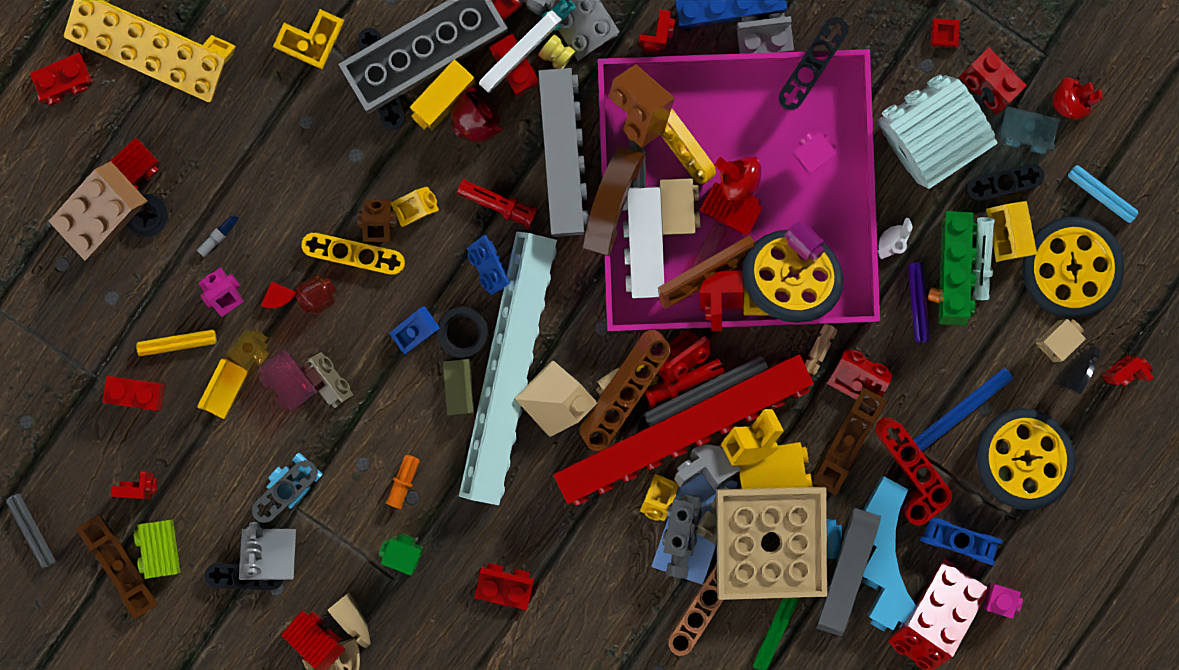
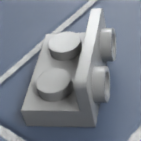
[736,13,794,54]

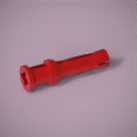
[457,179,539,230]
[644,358,725,409]

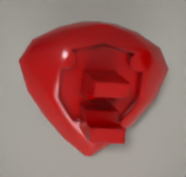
[1052,77,1103,120]
[714,157,761,201]

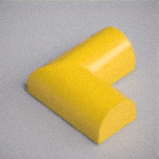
[273,9,345,70]

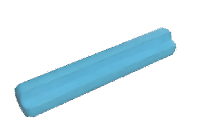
[1068,165,1139,223]

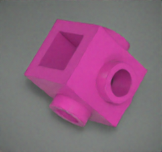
[199,267,244,317]

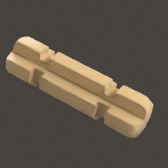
[805,324,837,375]

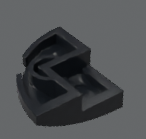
[1053,345,1100,394]

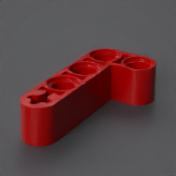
[875,417,952,525]

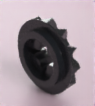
[126,194,168,237]

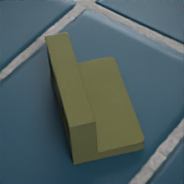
[443,359,475,415]

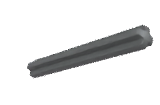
[644,356,768,426]

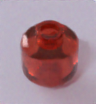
[295,275,337,315]

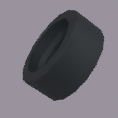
[437,307,489,358]

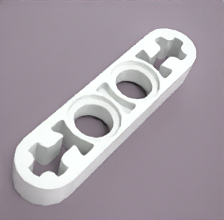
[479,10,562,93]

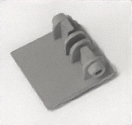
[558,0,620,61]
[239,522,296,580]

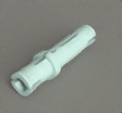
[971,217,995,300]

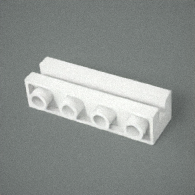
[623,187,664,298]

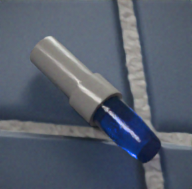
[197,216,239,257]

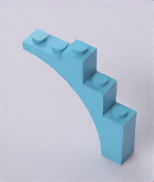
[862,476,916,632]

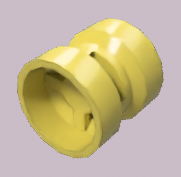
[538,35,576,69]

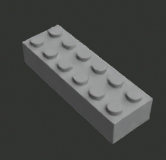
[338,0,508,114]
[539,68,589,237]

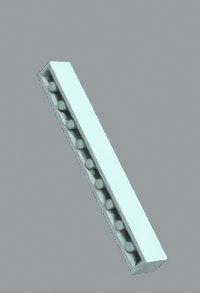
[459,232,557,505]

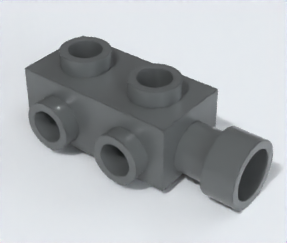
[662,494,703,578]

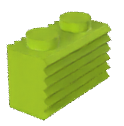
[134,519,180,579]

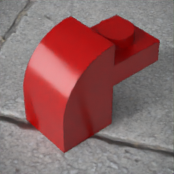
[700,271,744,331]

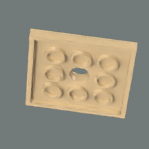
[716,487,827,600]

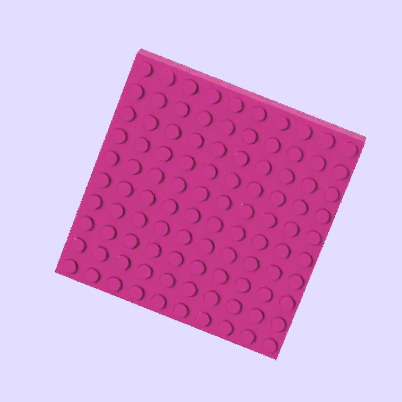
[598,49,880,332]

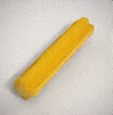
[136,330,217,356]

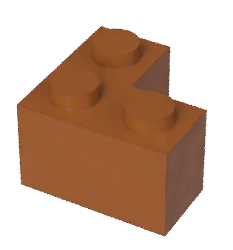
[608,64,675,148]

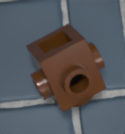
[357,200,397,242]

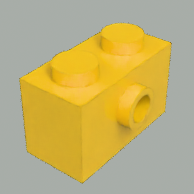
[986,201,1037,262]

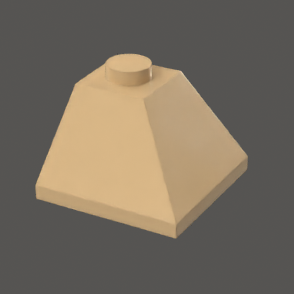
[514,361,597,437]

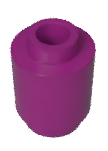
[784,222,825,262]

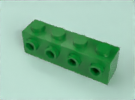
[938,211,978,326]

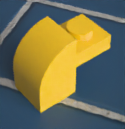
[721,409,784,466]

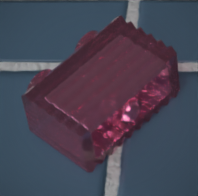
[258,349,319,412]

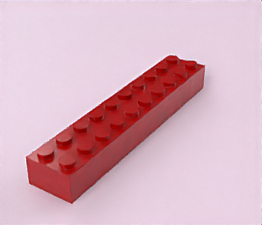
[553,354,814,506]

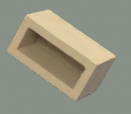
[660,179,700,236]
[1035,319,1086,362]

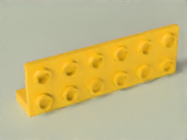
[64,0,236,102]

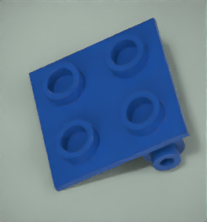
[467,235,510,296]

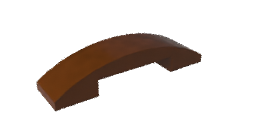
[583,146,645,256]
[812,387,887,495]
[76,514,158,620]

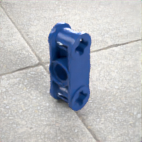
[919,517,1003,566]

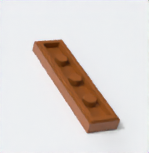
[658,235,755,309]

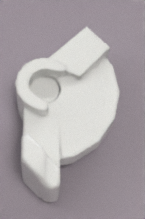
[878,218,913,259]

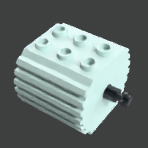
[877,74,998,189]

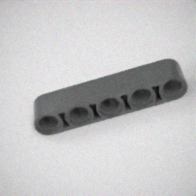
[816,508,881,636]

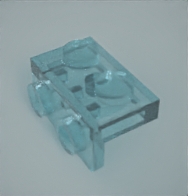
[998,106,1060,155]

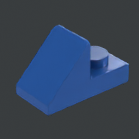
[389,306,440,355]

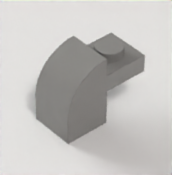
[674,445,740,491]

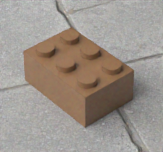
[49,161,147,261]

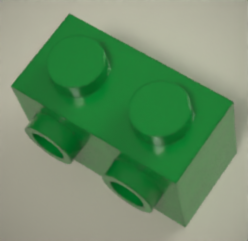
[378,533,424,576]

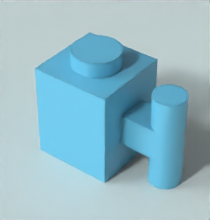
[267,453,323,509]

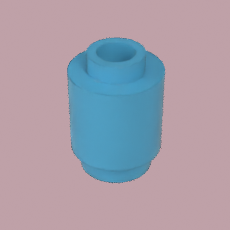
[826,519,842,559]

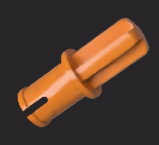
[385,455,420,509]

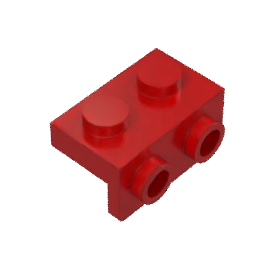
[638,10,675,53]
[959,47,1027,114]
[657,329,710,384]

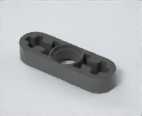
[252,460,318,523]

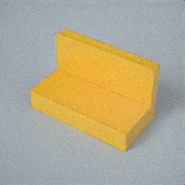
[197,359,249,419]

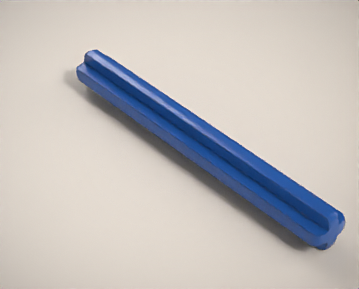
[902,368,1013,457]

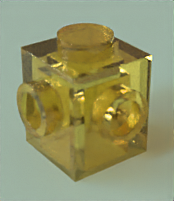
[226,328,270,371]

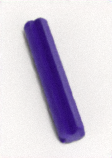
[908,262,930,342]

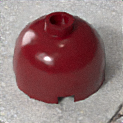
[451,87,503,143]

